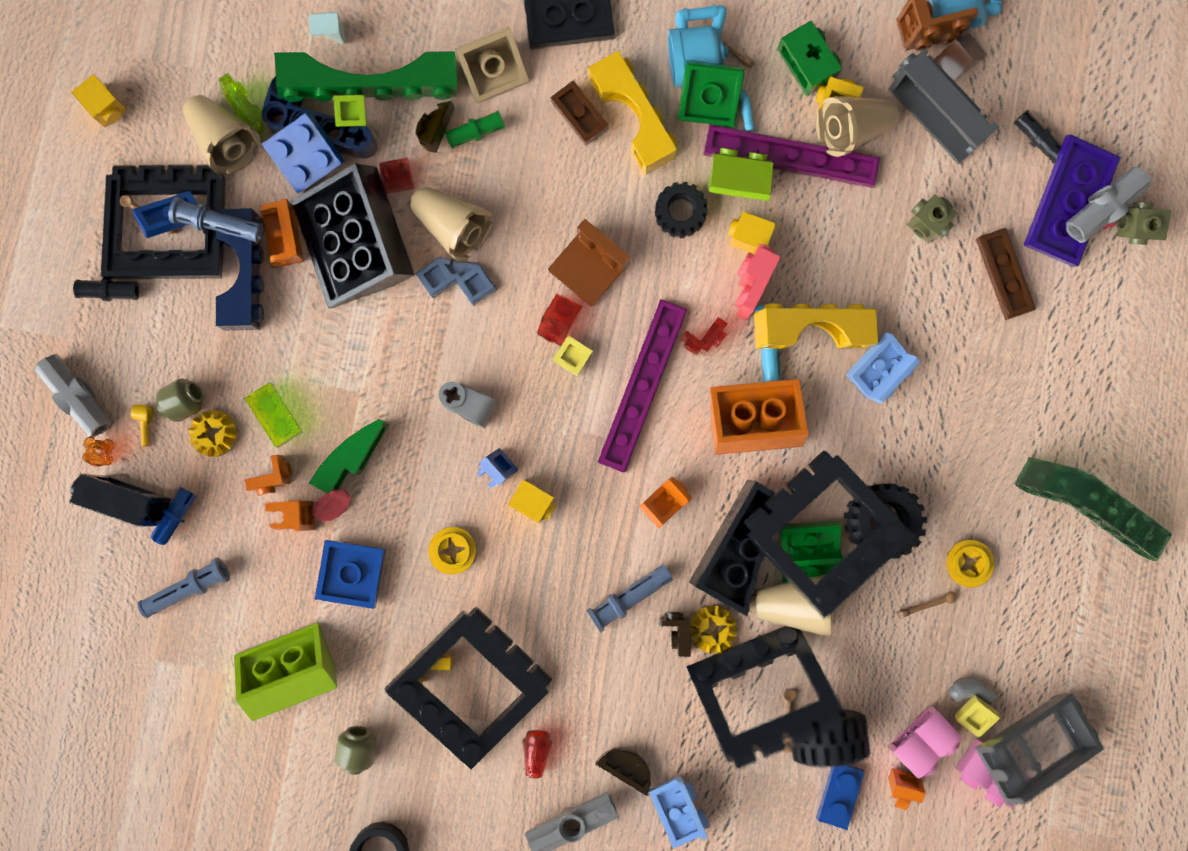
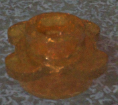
[82,437,115,467]

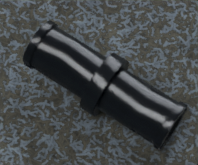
[1013,109,1062,164]
[73,278,140,302]

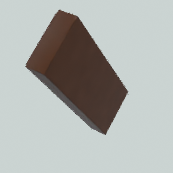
[976,228,1036,320]

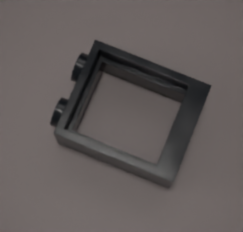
[69,473,172,527]

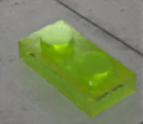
[218,73,264,135]
[244,382,303,448]

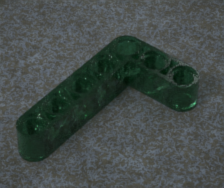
[1014,457,1172,562]

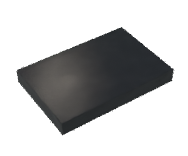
[524,0,615,49]

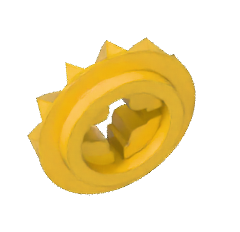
[188,410,237,457]
[428,527,476,575]
[945,540,994,588]
[690,605,737,654]

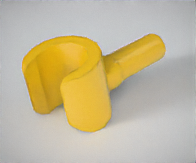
[131,404,154,447]

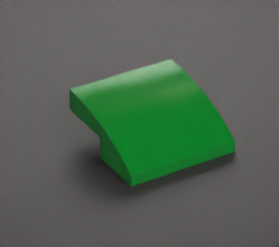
[780,520,843,583]

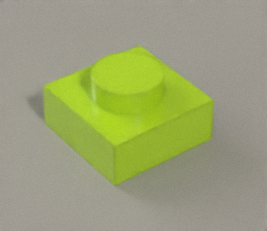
[333,95,366,127]

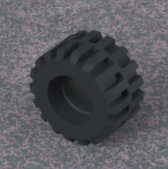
[844,483,927,559]
[791,709,871,767]

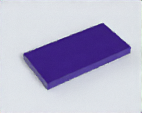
[1023,134,1121,267]

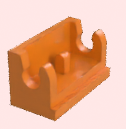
[260,199,305,268]
[265,500,315,532]

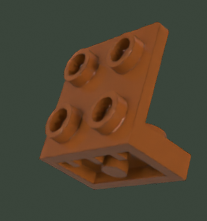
[896,0,978,51]
[548,219,630,307]

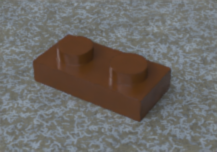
[550,80,609,146]

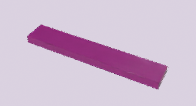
[703,125,880,188]
[597,299,688,473]

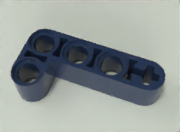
[261,76,377,159]

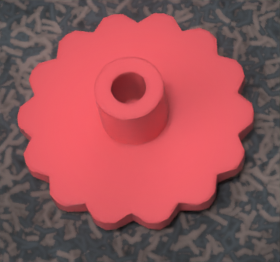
[312,489,351,522]

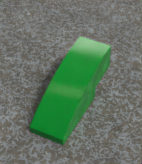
[309,419,389,493]

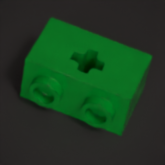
[777,20,842,97]

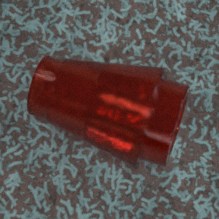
[522,730,553,779]

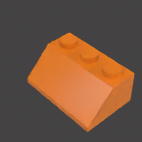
[710,379,808,455]

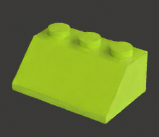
[234,622,338,721]

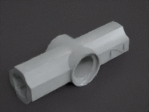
[1066,166,1152,243]
[35,354,113,438]
[525,792,619,851]

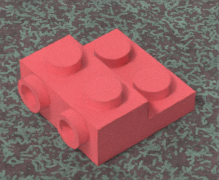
[735,244,780,321]

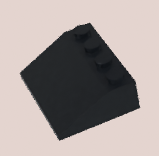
[291,163,415,308]

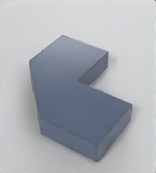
[415,257,497,306]

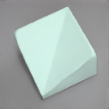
[308,12,345,44]

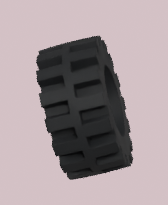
[655,182,708,238]

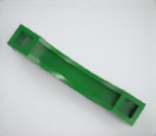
[274,51,458,102]

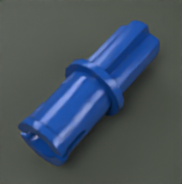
[150,487,197,545]

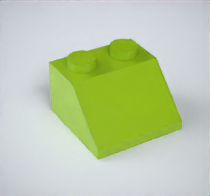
[707,148,773,201]

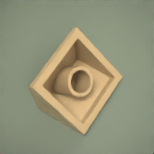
[455,26,529,103]

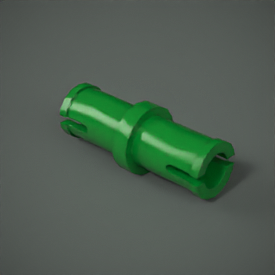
[445,110,505,149]

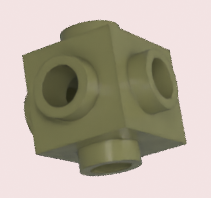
[906,194,957,243]
[1117,202,1171,245]

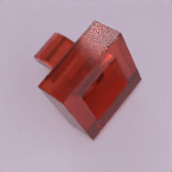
[379,157,415,194]

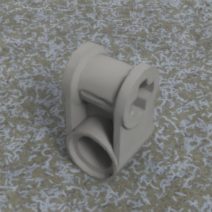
[439,382,498,429]

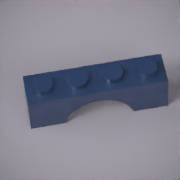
[216,208,264,331]

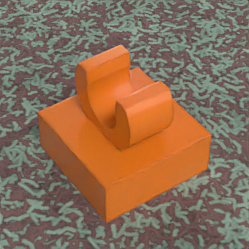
[888,768,926,810]

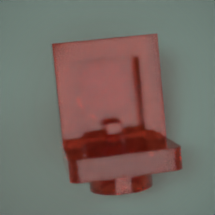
[537,293,583,346]
[681,317,728,356]

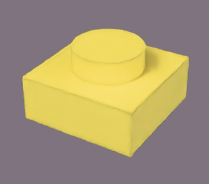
[553,335,593,377]
[954,695,1000,738]

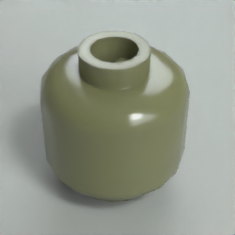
[157,378,204,422]
[335,726,377,775]

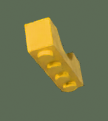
[588,50,678,175]
[754,303,878,349]

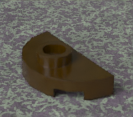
[415,101,455,153]
[595,748,651,796]

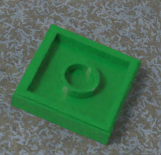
[677,60,745,127]

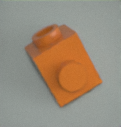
[244,454,292,496]
[639,477,692,529]

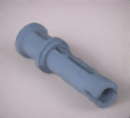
[168,197,264,243]
[137,557,230,618]
[586,564,673,633]

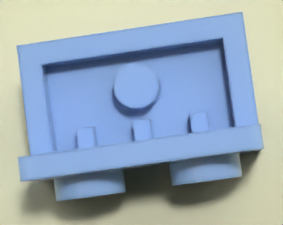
[846,332,920,403]
[649,775,710,849]

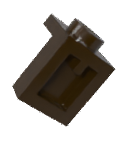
[659,612,691,657]

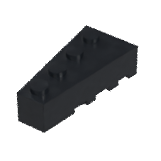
[689,479,776,617]

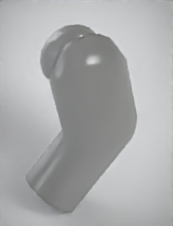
[949,677,996,705]

